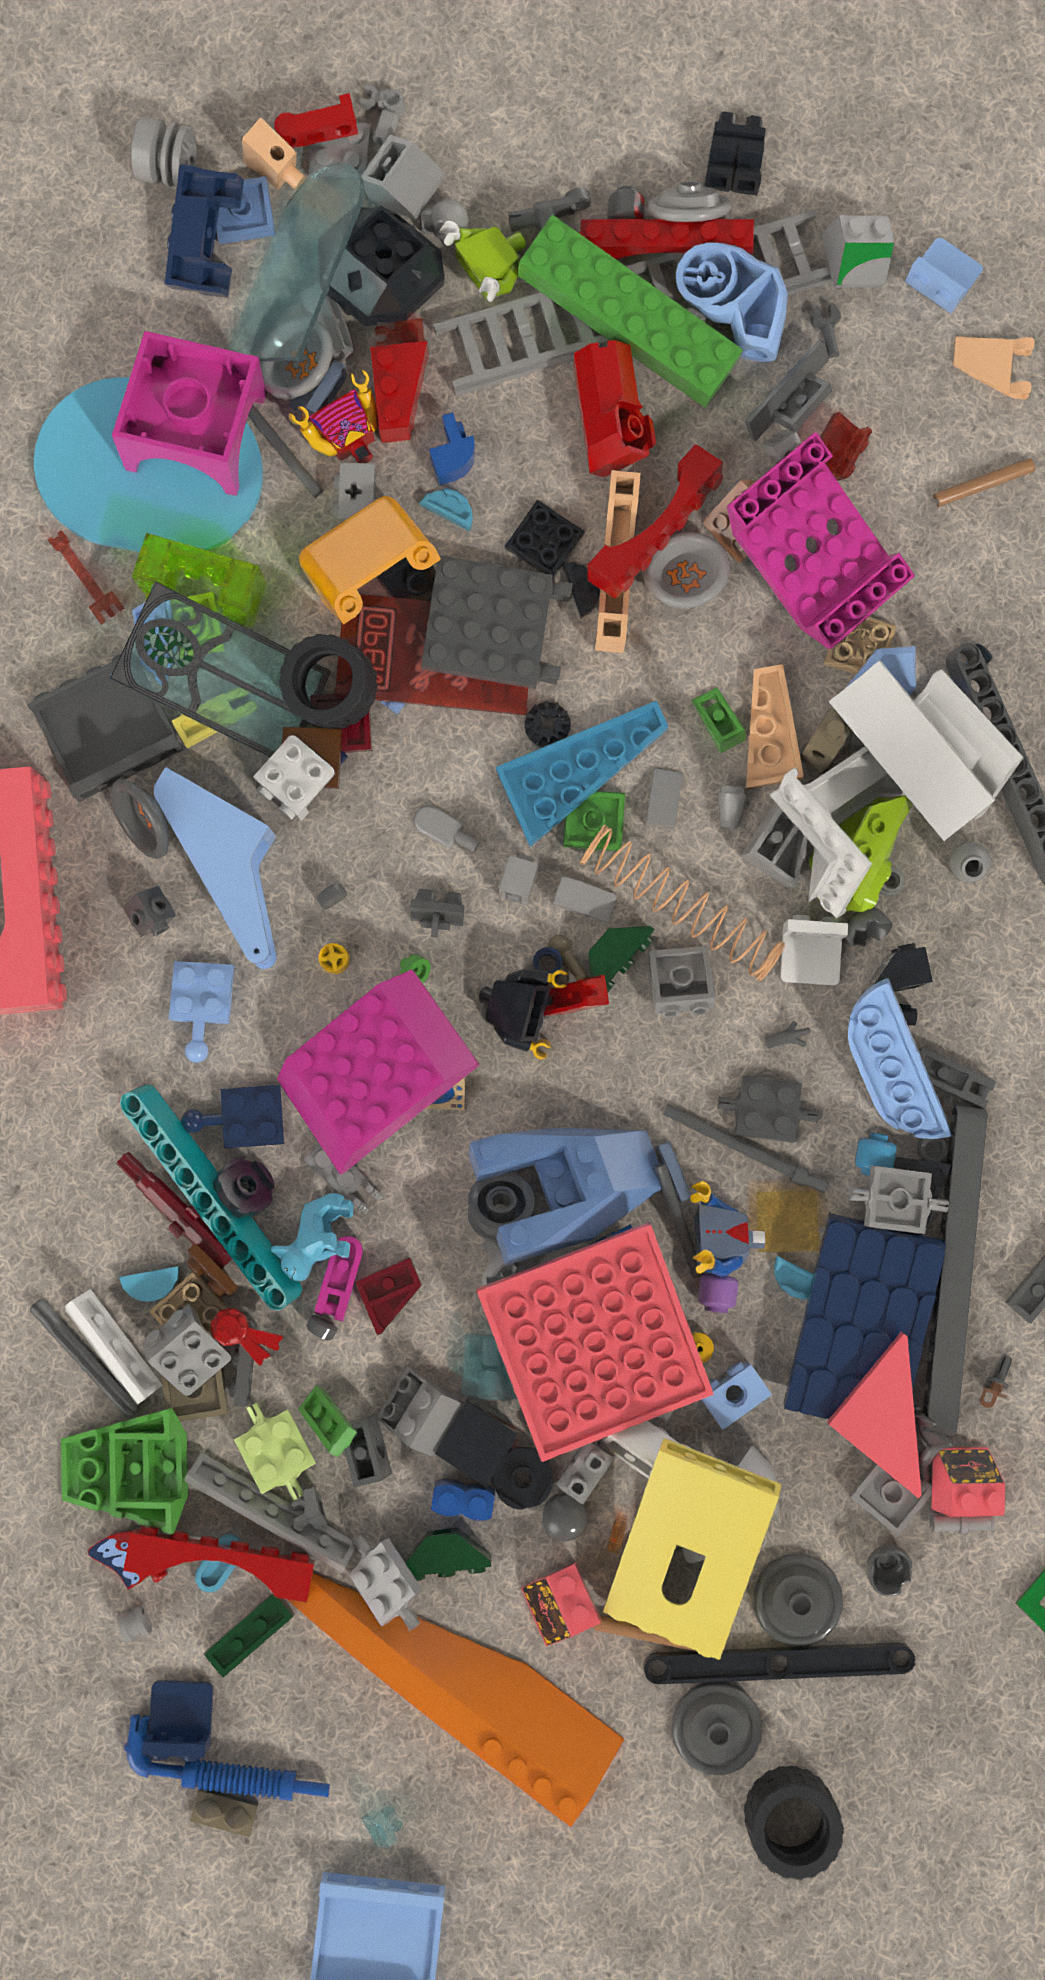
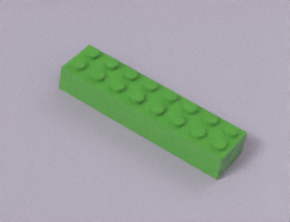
[518,215,743,409]

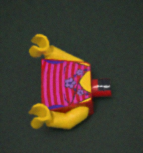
[289,370,378,463]

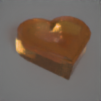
[606,1515,627,1555]

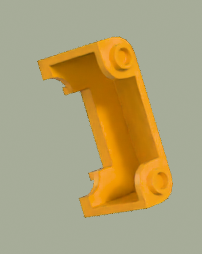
[299,496,441,625]

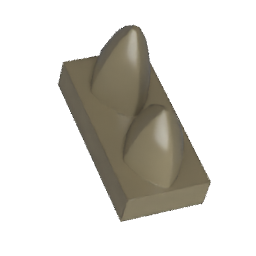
[190,1787,259,1837]

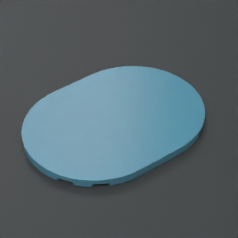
[34,377,263,558]

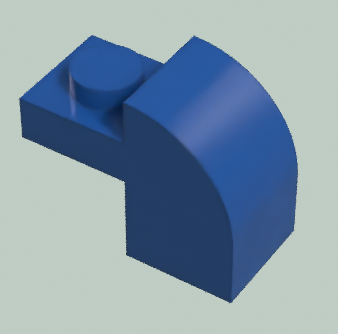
[429,412,475,486]

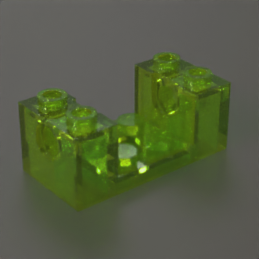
[132,533,267,627]

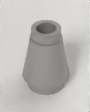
[717,786,747,829]

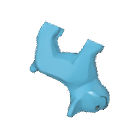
[271,1193,354,1281]

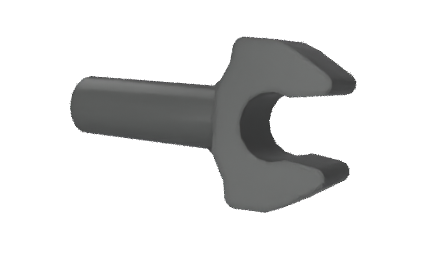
[811,303,841,358]

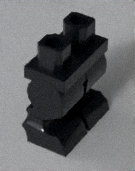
[704,111,766,196]

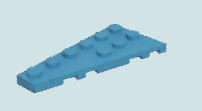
[495,701,668,847]

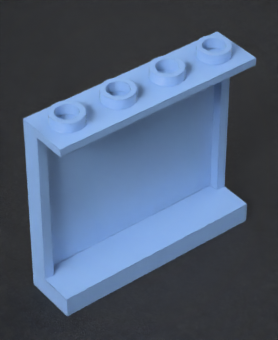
[310,1872,445,1980]

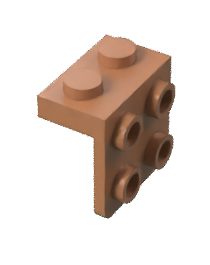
[703,479,757,562]

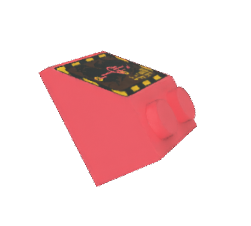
[931,1447,1005,1517]
[521,1562,601,1646]

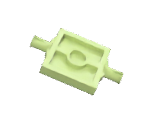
[234,1402,316,1501]

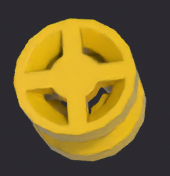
[318,943,350,974]

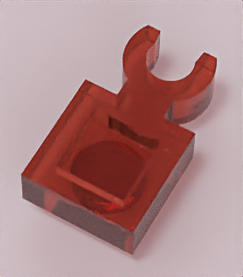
[375,318,425,346]

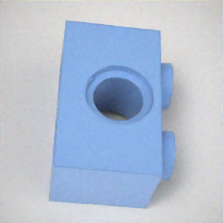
[701,1361,772,1430]

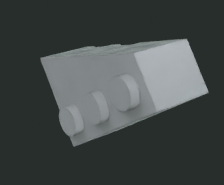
[740,781,808,888]

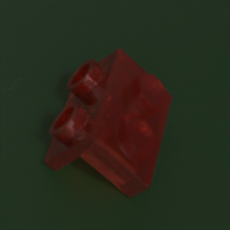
[820,412,872,481]

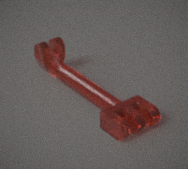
[47,530,125,625]

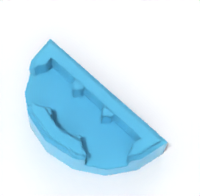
[419,488,473,532]
[774,1255,814,1299]
[119,1266,180,1302]

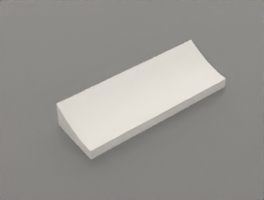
[829,661,996,841]

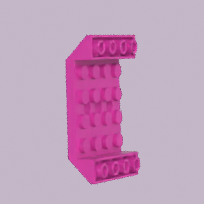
[727,432,915,649]

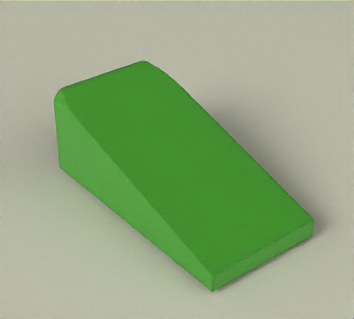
[692,687,746,753]

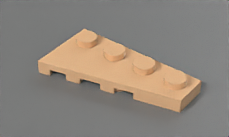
[746,664,804,790]

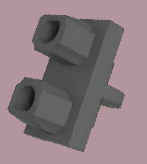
[410,888,464,938]

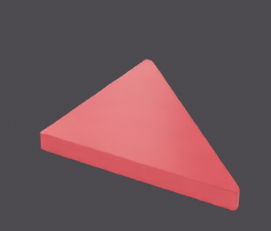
[827,1332,922,1499]

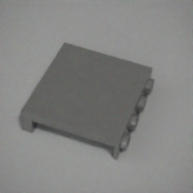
[27,652,184,802]

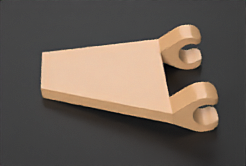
[953,337,1035,399]

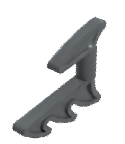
[913,1403,953,1481]

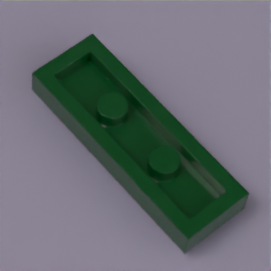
[203,1593,295,1678]

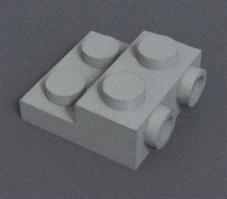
[648,946,715,1018]

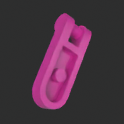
[314,1236,363,1322]

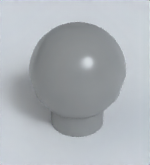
[421,199,468,240]
[949,842,991,883]

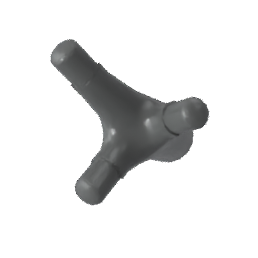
[765,1021,811,1049]

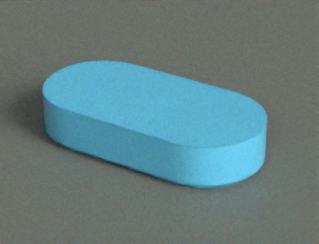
[195,1534,242,1592]

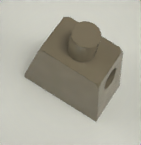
[800,708,852,773]

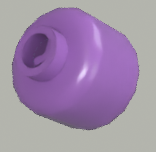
[698,1273,738,1313]

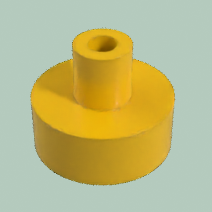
[691,1332,714,1363]

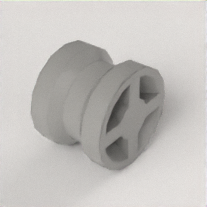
[117,1604,152,1643]

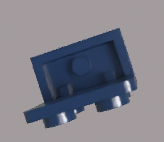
[142,1680,214,1761]

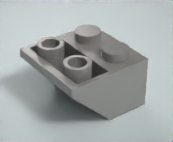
[360,134,445,220]
[377,1366,465,1457]

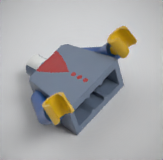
[690,1181,765,1277]

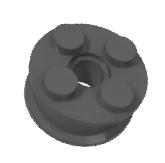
[468,1172,535,1243]

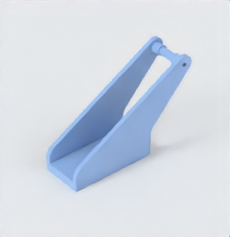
[154,767,277,969]

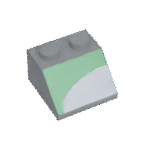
[822,215,894,288]

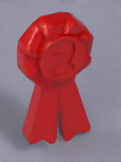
[211,1308,284,1366]

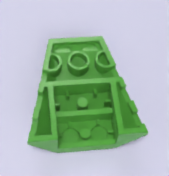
[61,1408,188,1534]

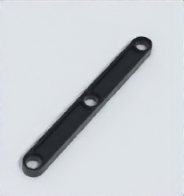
[643,1642,916,1685]

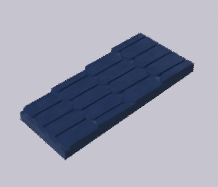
[783,1213,946,1419]

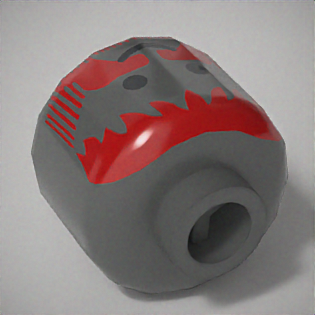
[607,186,645,219]

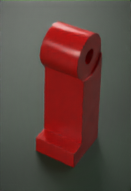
[274,93,358,148]

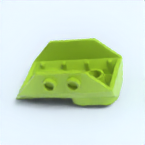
[809,795,914,912]

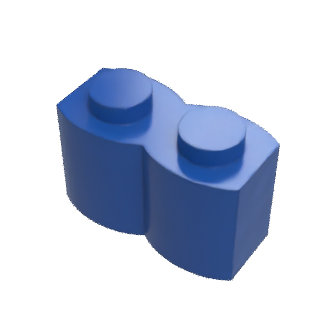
[431,1479,495,1521]

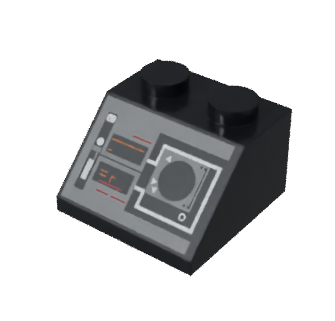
[861,943,933,994]

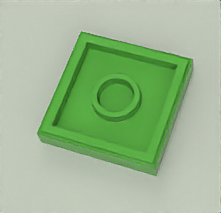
[563,791,625,851]

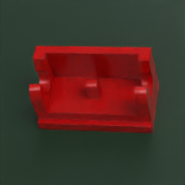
[544,975,609,1016]

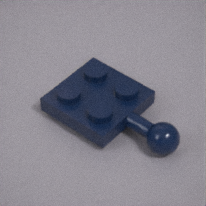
[181,1085,285,1149]

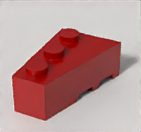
[370,341,429,443]

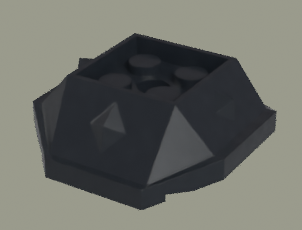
[320,205,445,327]

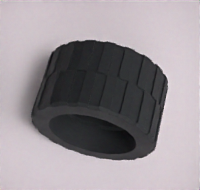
[279,634,378,729]
[744,1766,844,1880]

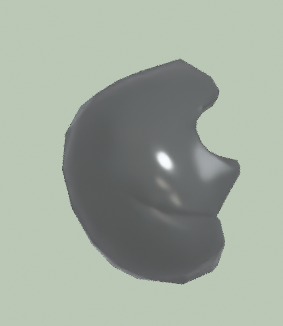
[845,907,893,947]
[542,1493,588,1542]
[866,1544,912,1596]

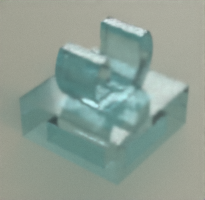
[361,1806,403,1848]

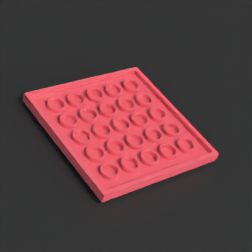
[476,1222,714,1462]

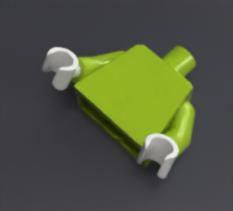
[439,221,527,302]

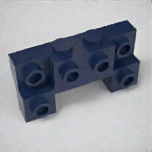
[164,165,244,298]

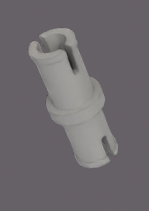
[929,1512,995,1534]

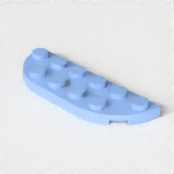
[848,978,952,1139]

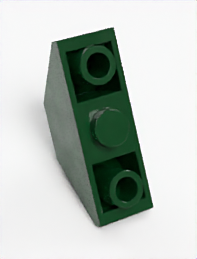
[588,926,655,993]
[404,1527,492,1581]

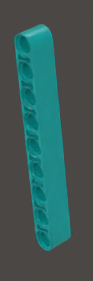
[120,1084,302,1311]

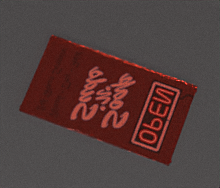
[334,594,528,716]

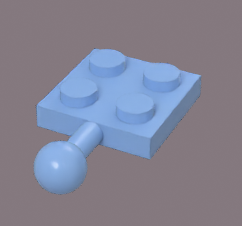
[169,961,234,1063]

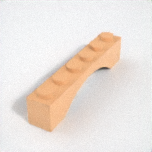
[595,470,641,653]

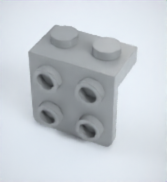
[142,1304,231,1396]

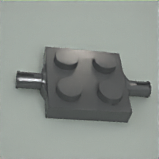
[717,1075,819,1143]

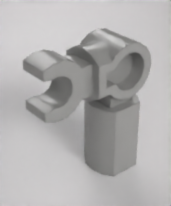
[359,85,406,146]

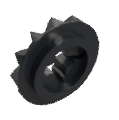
[524,701,571,747]

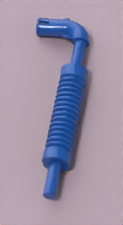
[124,1714,330,1801]

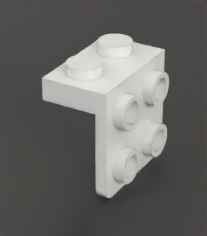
[253,735,335,821]
[780,915,848,986]

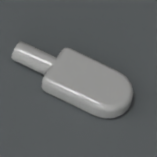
[414,806,479,852]

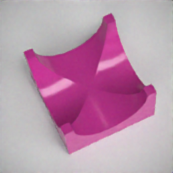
[112,331,266,496]

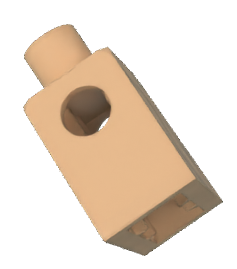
[242,117,306,191]

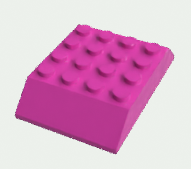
[277,970,480,1174]

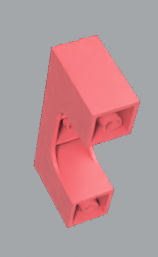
[0,766,67,1015]

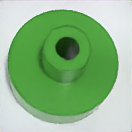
[400,954,431,983]

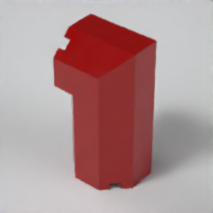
[573,340,656,477]

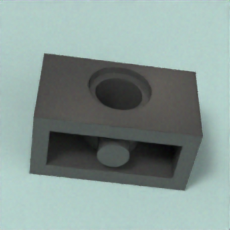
[344,1414,393,1488]

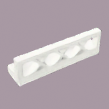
[65,1289,163,1405]

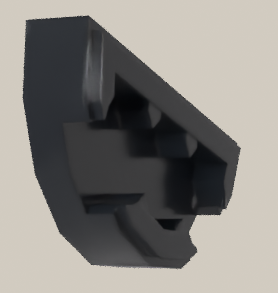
[562,562,600,619]

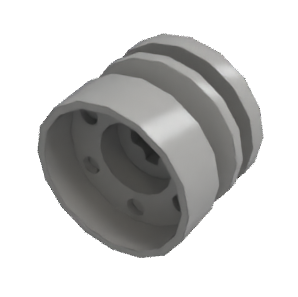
[131,116,197,188]

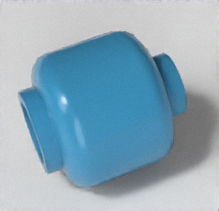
[855,1132,897,1176]

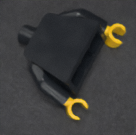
[479,968,568,1060]

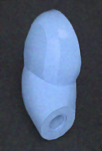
[676,242,788,363]

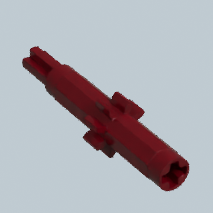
[115,1151,232,1269]

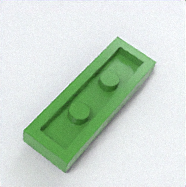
[298,1385,357,1457]

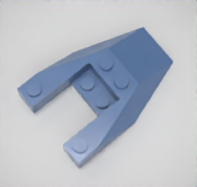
[468,1128,662,1266]

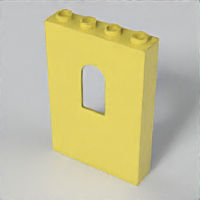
[603,1438,782,1660]

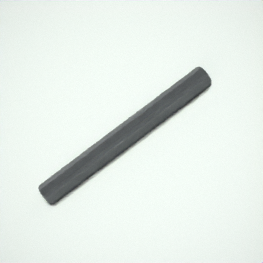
[30,1299,140,1418]

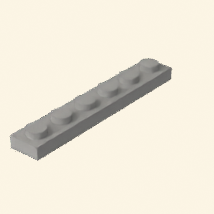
[184,1452,356,1573]

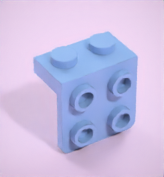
[905,238,983,314]

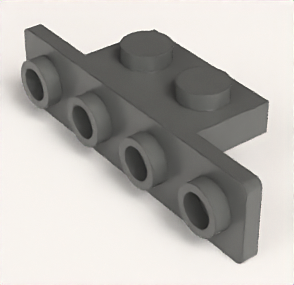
[745,339,832,441]

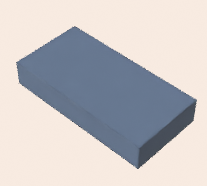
[655,1142,691,1202]

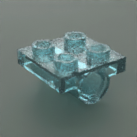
[461,1333,517,1400]

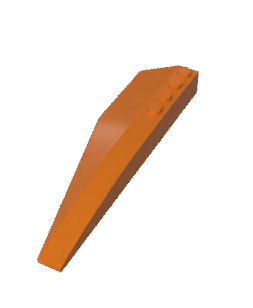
[287,1573,624,1827]

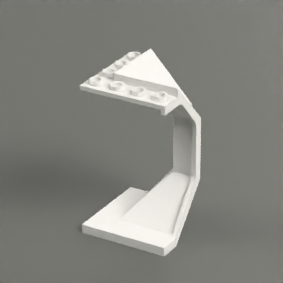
[770,669,1023,919]

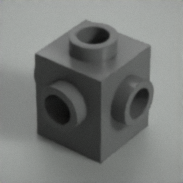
[123,886,177,937]

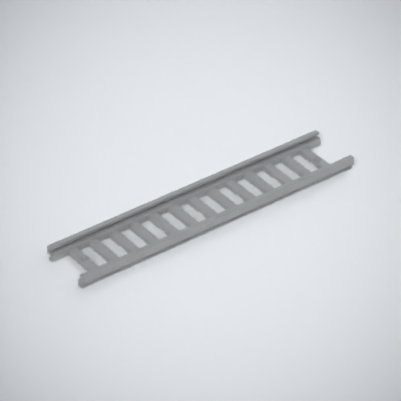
[433,210,832,396]

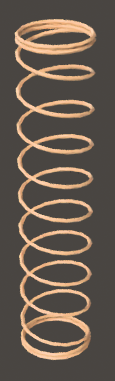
[579,824,785,982]

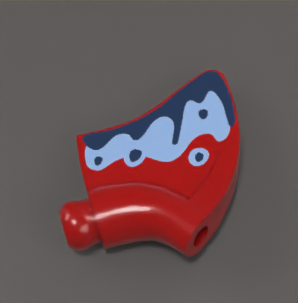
[88,1530,168,1590]

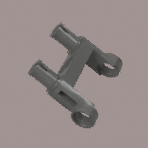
[508,187,591,284]

